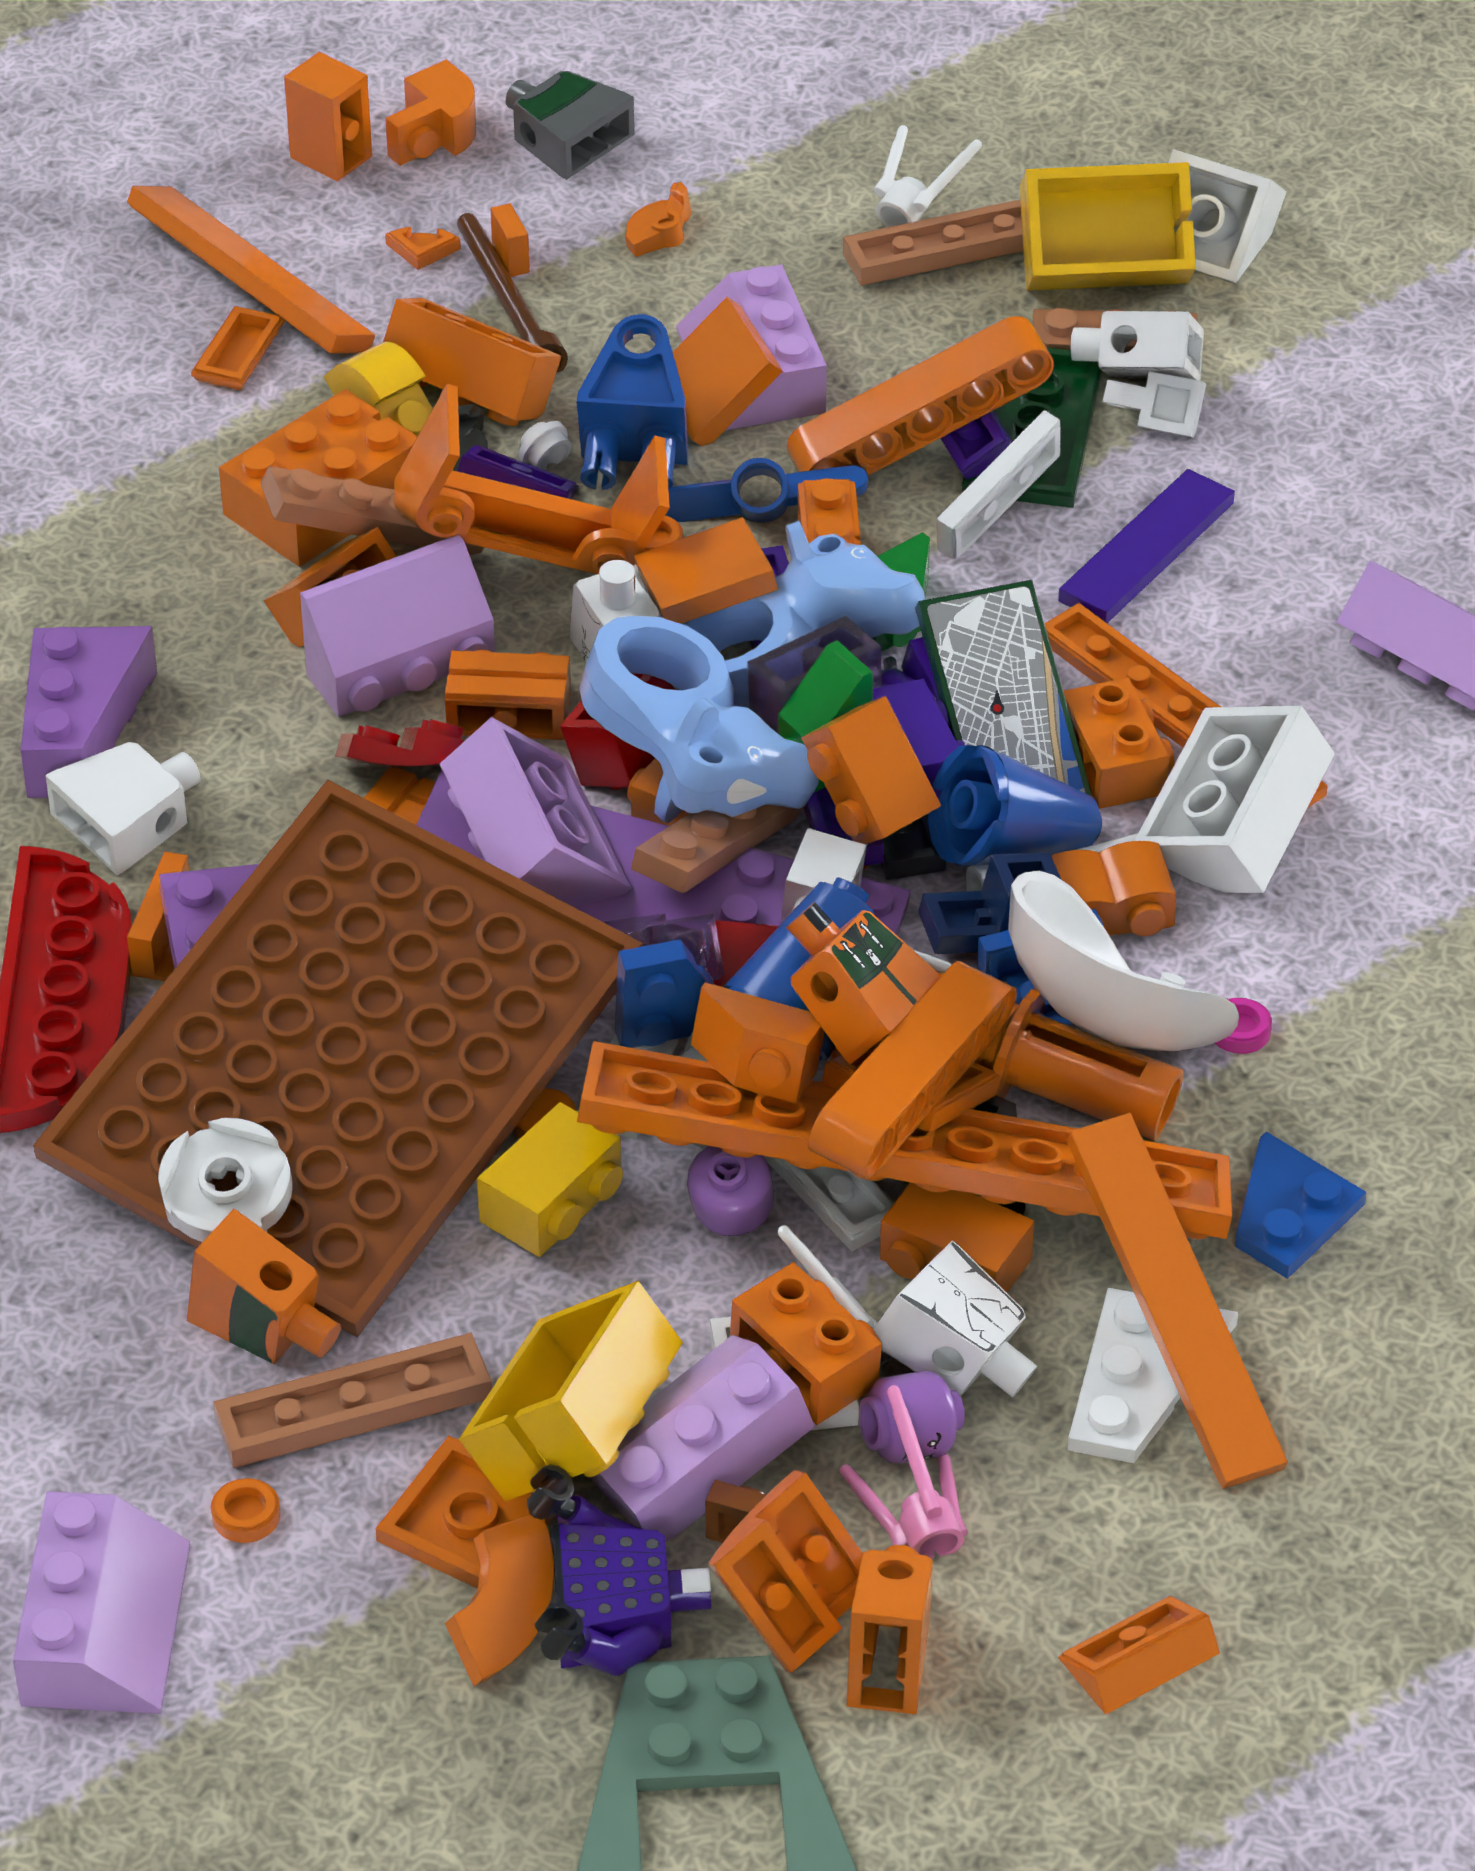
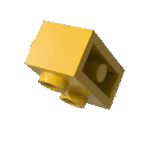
[477,1102,623,1258]

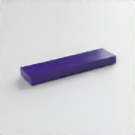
[1058,468,1235,623]

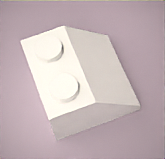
[1168,149,1286,283]

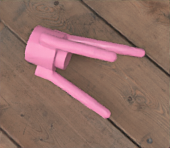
[840,1385,968,1559]

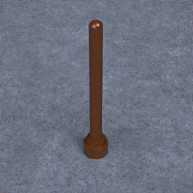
[457,213,568,372]

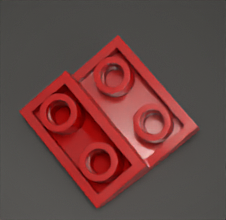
[335,719,465,766]

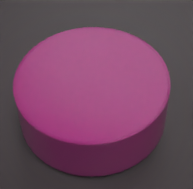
[1215,998,1272,1054]

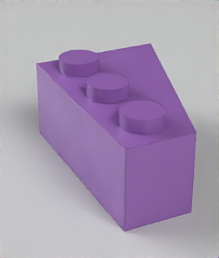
[21,626,157,798]

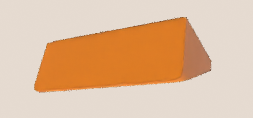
[1058,1596,1220,1715]

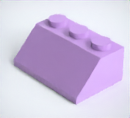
[676,264,827,430]
[300,534,495,717]
[1337,560,1475,711]
[440,717,631,907]
[589,1335,815,1542]
[13,1491,190,1714]

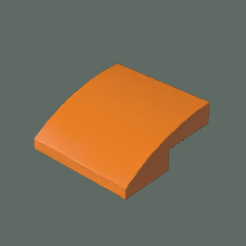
[708,1470,863,1673]

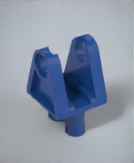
[577,314,689,490]

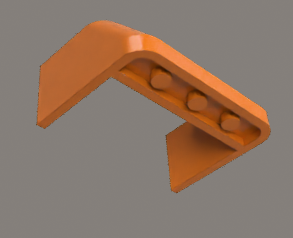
[394,384,670,574]

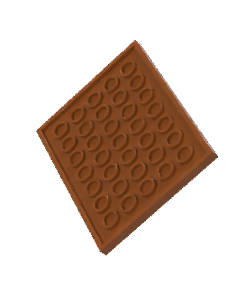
[33,779,643,1338]

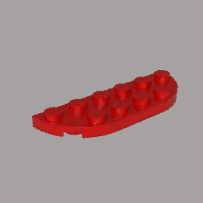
[0,846,132,1133]

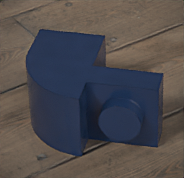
[918,852,1061,954]

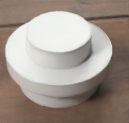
[518,421,572,470]

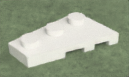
[1068,1288,1238,1463]

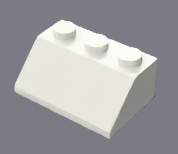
[1134,706,1335,893]

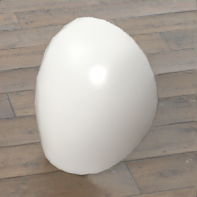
[1008,871,1239,1051]

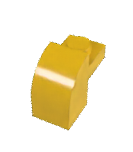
[324,342,433,436]

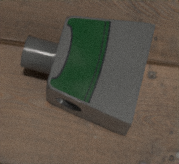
[505,71,635,180]

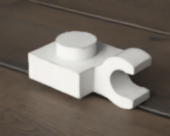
[1103,371,1206,438]

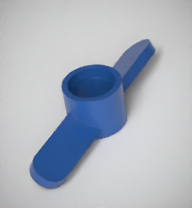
[665,458,868,523]

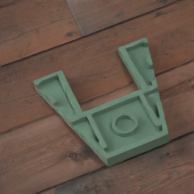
[577,1655,857,1871]

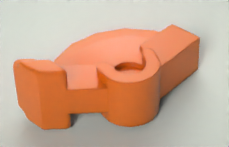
[625,182,692,257]

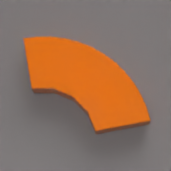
[445,1514,554,1686]

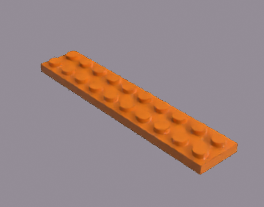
[577,1041,1232,1239]

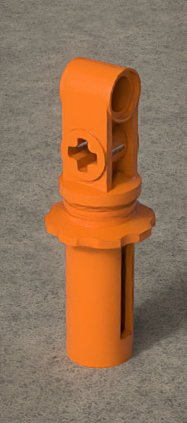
[898,973,1184,1141]

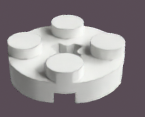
[158,1118,293,1242]

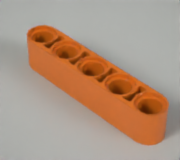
[786,316,1054,476]
[808,961,1017,1179]

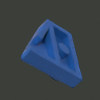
[615,939,714,1048]
[1235,1132,1367,1279]

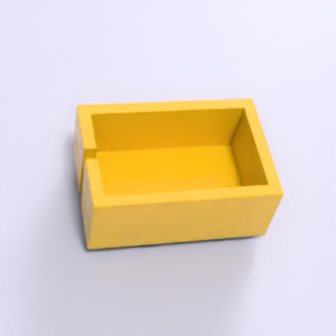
[1020,162,1196,291]
[459,1281,683,1502]

